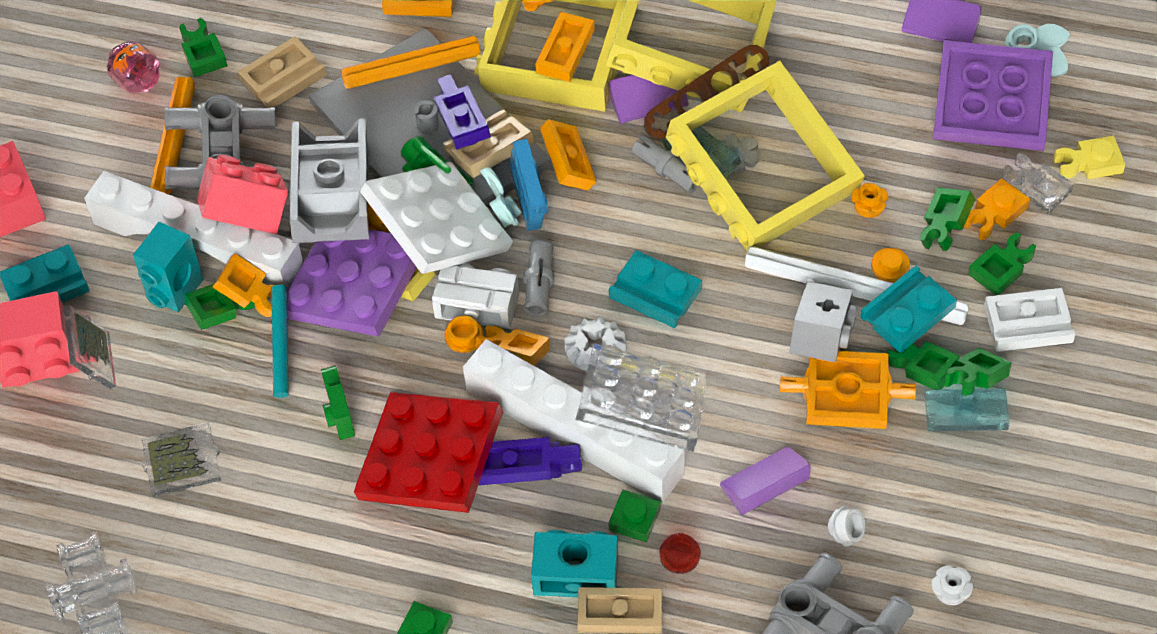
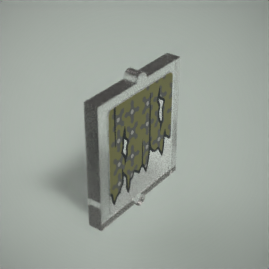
[63,305,116,389]
[141,423,221,497]

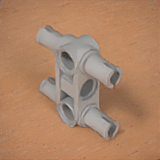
[165,95,277,190]
[762,553,914,634]

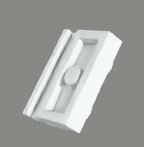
[984,288,1075,352]

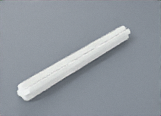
[745,246,969,325]

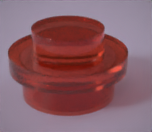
[659,533,701,574]

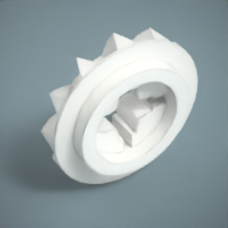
[565,316,627,373]

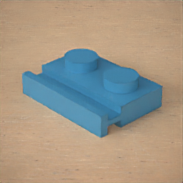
[509,139,548,231]

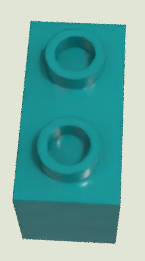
[133,222,204,313]
[531,529,618,597]

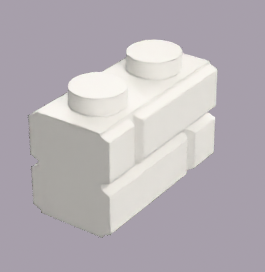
[432,263,519,329]

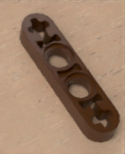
[644,45,769,139]

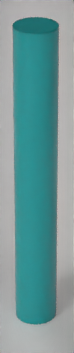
[271,285,289,398]

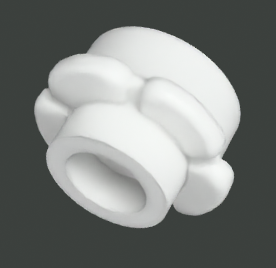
[828,506,865,547]
[931,565,973,605]

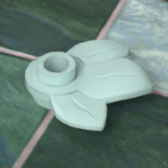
[1005,24,1070,77]
[480,167,521,228]

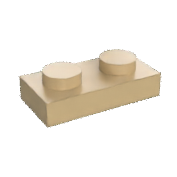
[577,587,662,634]

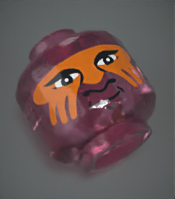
[107,41,160,94]

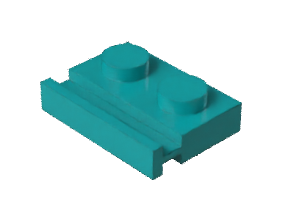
[0,244,90,303]
[608,250,702,328]
[860,265,957,353]

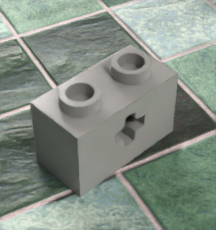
[789,281,858,362]

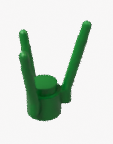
[401,136,473,186]

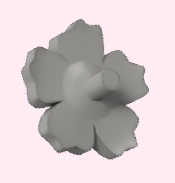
[715,134,760,173]

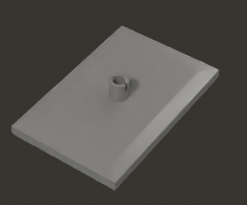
[309,28,551,206]

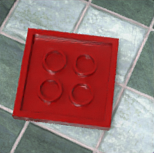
[353,392,503,513]

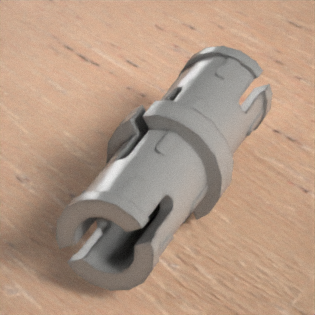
[631,134,699,193]
[523,240,554,317]

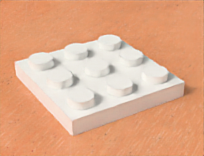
[360,162,513,274]

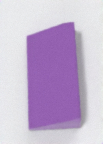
[902,0,982,43]
[609,75,689,124]
[720,446,811,516]

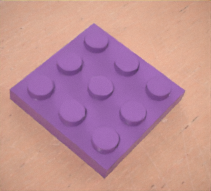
[933,40,1053,151]
[287,229,417,337]

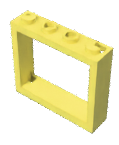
[474,0,638,112]
[606,0,776,113]
[666,61,865,251]

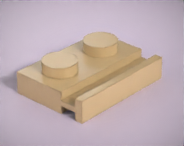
[237,36,327,108]
[443,109,534,178]

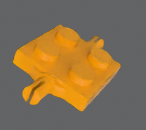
[780,351,916,429]

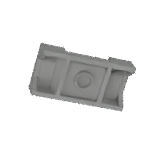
[290,118,369,243]

